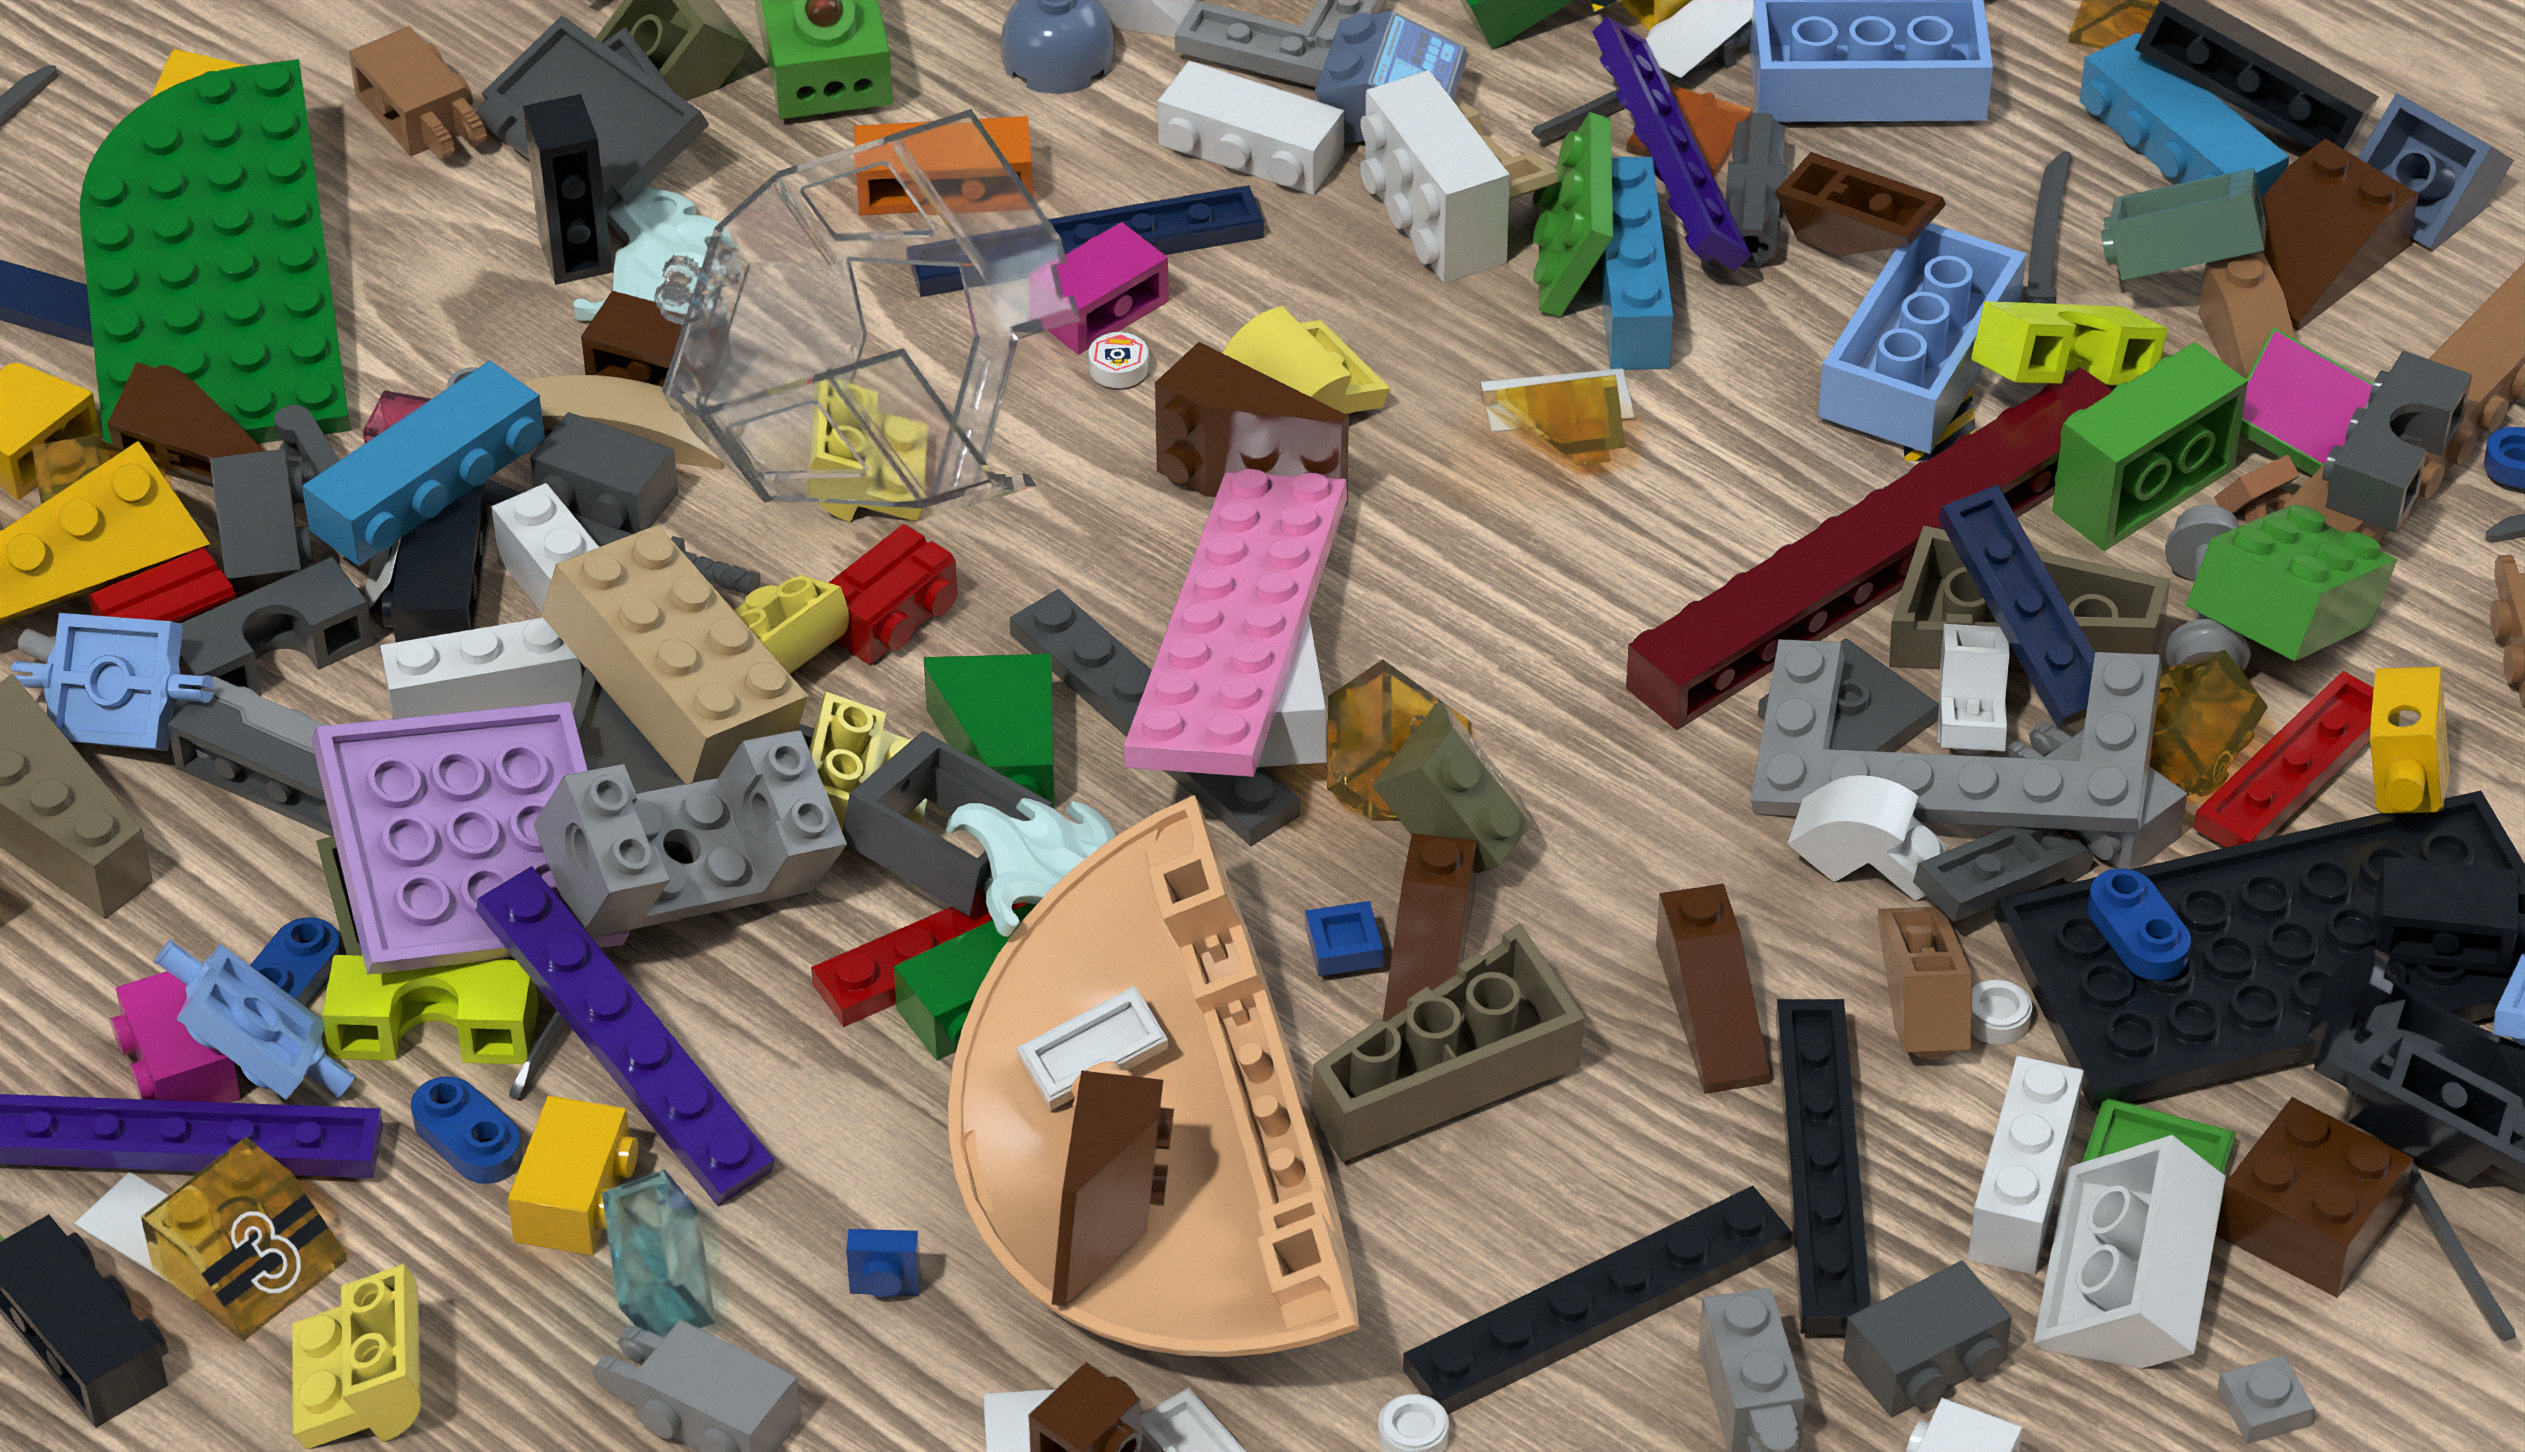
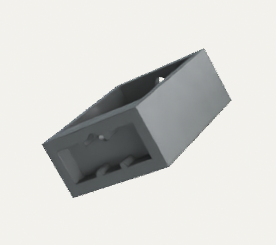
[842,731,1052,916]

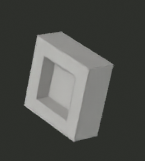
[2217,1355,2315,1444]

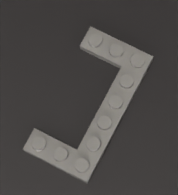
[1175,0,1387,87]
[1750,640,2162,833]

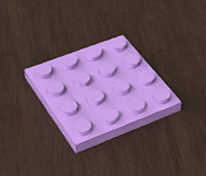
[311,702,629,975]

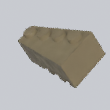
[1889,526,2170,671]
[0,673,153,919]
[1311,923,1585,1162]

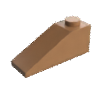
[2198,252,2296,378]
[1878,907,1972,1059]

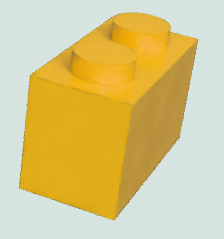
[508,1095,639,1256]

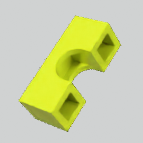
[1971,301,2168,385]
[322,955,539,1065]

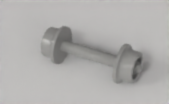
[2165,505,2251,697]

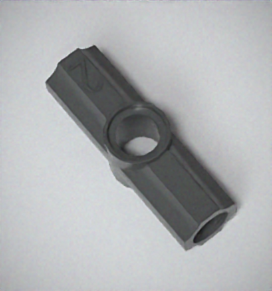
[1725,113,1787,268]

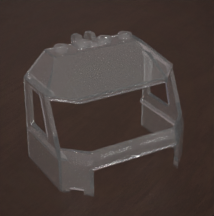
[654,109,1080,508]

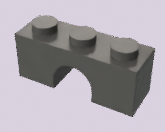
[2322,351,2472,533]
[179,557,374,696]

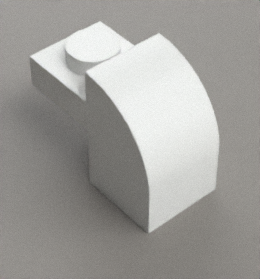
[1937,624,2009,755]
[1787,775,1948,901]

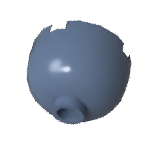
[1001,0,1115,94]

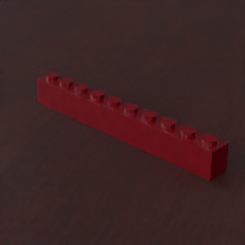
[1626,367,2113,730]

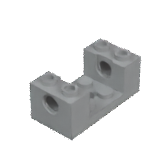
[533,730,847,938]

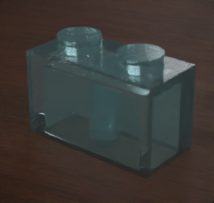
[601,1169,716,1338]

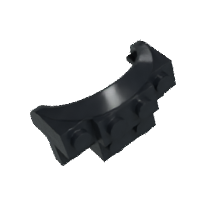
[2307,945,2525,1184]

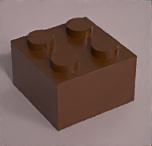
[2216,1097,2414,1298]

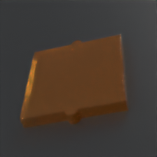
[1626,84,1753,178]

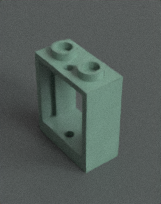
[2101,168,2267,281]

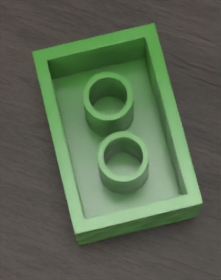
[2052,342,2248,551]
[2186,505,2398,661]

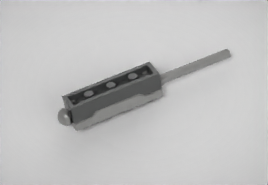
[18,629,334,836]

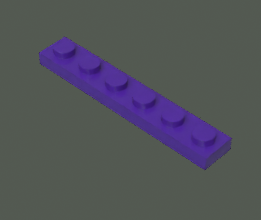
[1592,16,1751,271]
[476,866,775,1206]
[0,1094,383,1178]

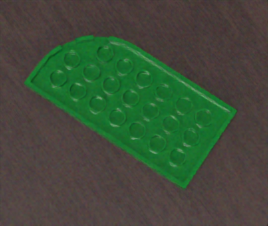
[80,59,351,461]

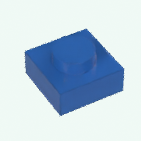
[1305,901,1383,976]
[846,1229,921,1297]

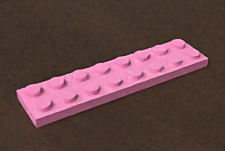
[1124,469,1347,777]

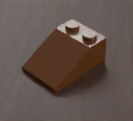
[2245,139,2419,331]
[1155,342,1349,507]
[1052,1070,1174,1306]

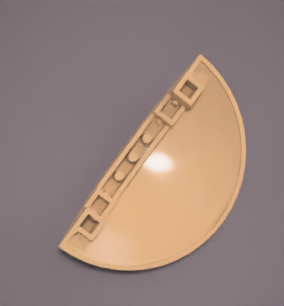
[948,795,1359,1357]

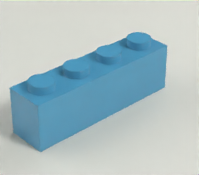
[2079,32,2290,199]
[1597,156,1673,370]
[302,361,545,567]

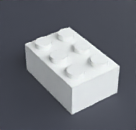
[1360,70,1510,284]

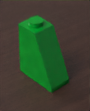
[924,654,1055,809]

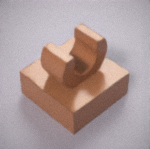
[2214,455,2300,523]

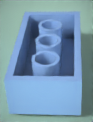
[1750,0,1993,123]
[1818,223,2027,454]

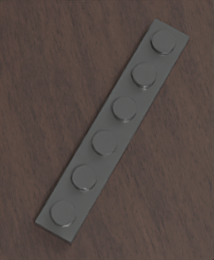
[1009,589,1300,846]

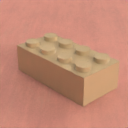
[541,525,808,784]

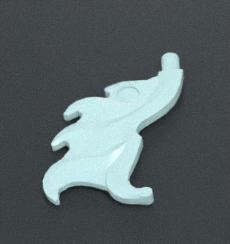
[573,186,730,321]
[946,798,1116,937]

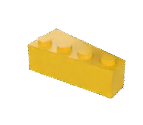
[0,441,210,625]

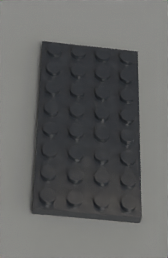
[1994,790,2525,1110]

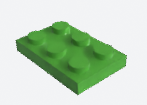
[1533,112,1613,317]

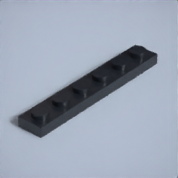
[1776,999,1871,1334]
[1403,1185,1792,1415]

